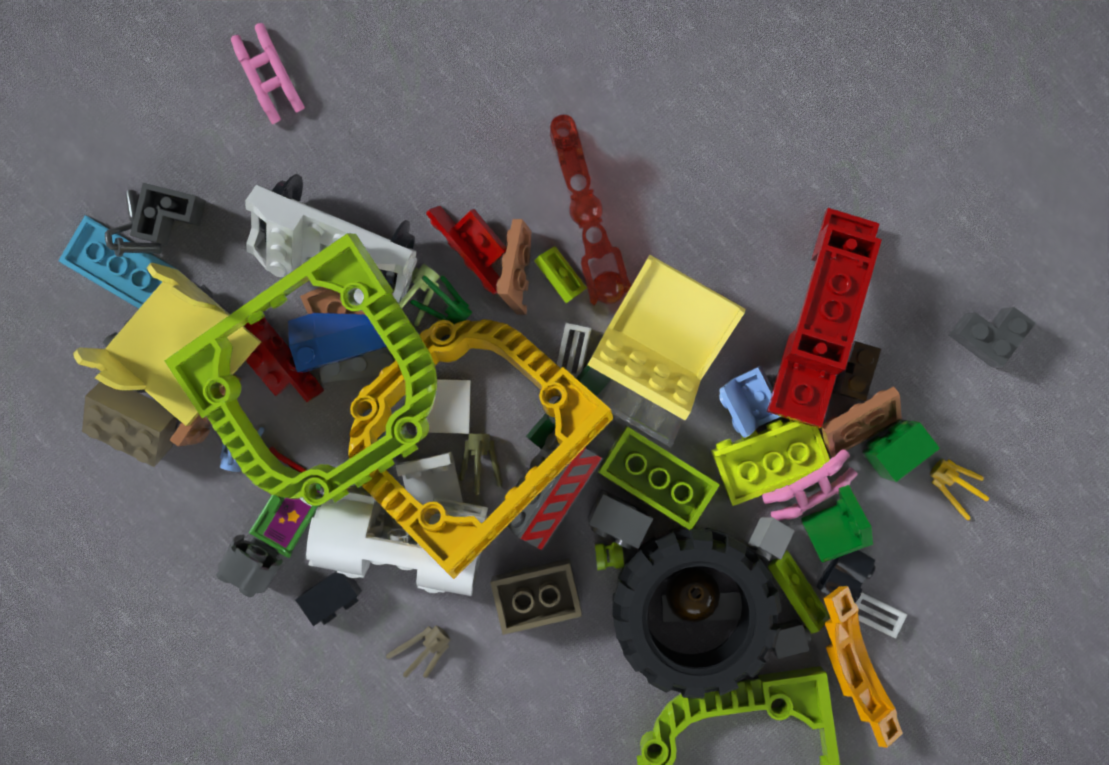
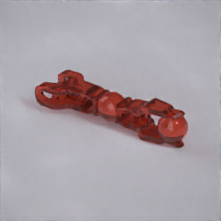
[550,114,631,307]

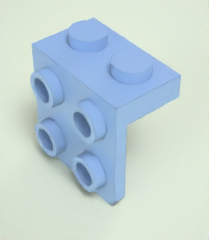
[719,366,781,438]

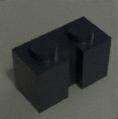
[295,571,362,626]

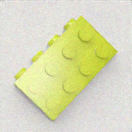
[711,420,830,506]

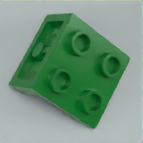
[801,485,873,562]

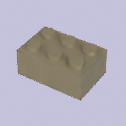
[82,382,177,467]
[490,558,582,635]

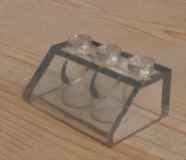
[600,379,683,447]

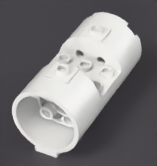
[306,483,488,596]

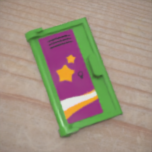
[249,467,321,558]

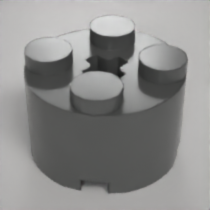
[216,535,283,597]

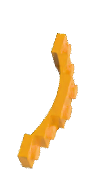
[823,586,903,748]

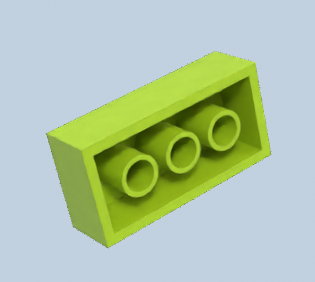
[598,425,720,530]

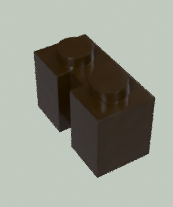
[832,341,882,401]

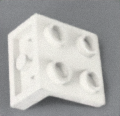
[396,451,463,505]

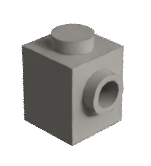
[747,517,795,561]

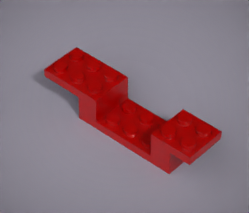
[767,208,882,428]

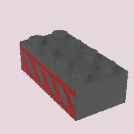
[508,430,603,550]

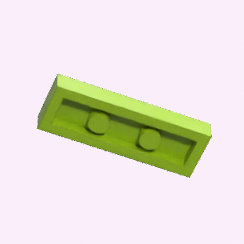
[767,550,830,634]

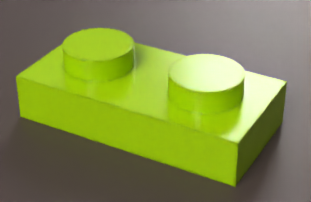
[534,246,587,303]

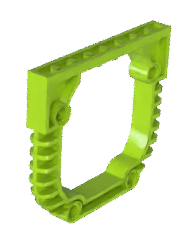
[164,233,437,506]
[636,666,840,765]

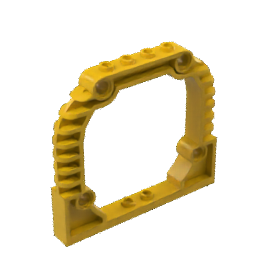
[348,319,613,579]

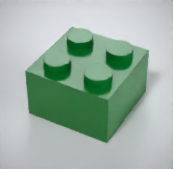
[862,419,940,482]

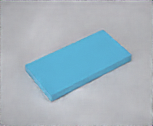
[58,215,177,309]

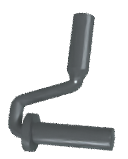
[105,190,161,257]

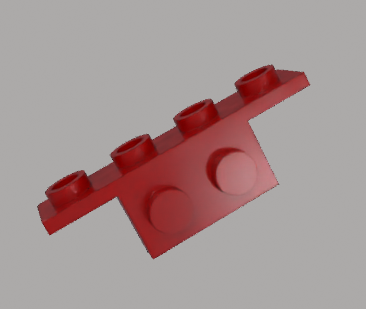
[426,206,507,295]
[244,317,324,402]

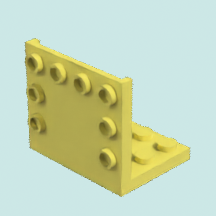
[588,255,746,420]

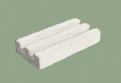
[557,323,592,378]
[854,592,907,639]

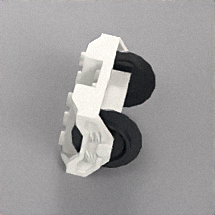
[245,174,417,304]

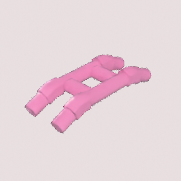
[231,23,305,124]
[762,449,858,521]

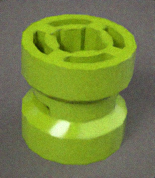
[595,542,624,571]

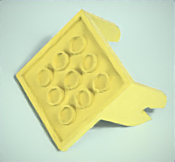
[73,263,261,426]

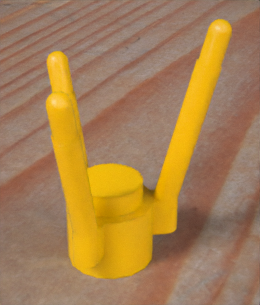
[930,459,989,520]

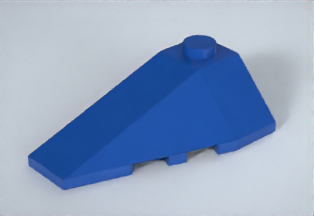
[288,313,387,372]

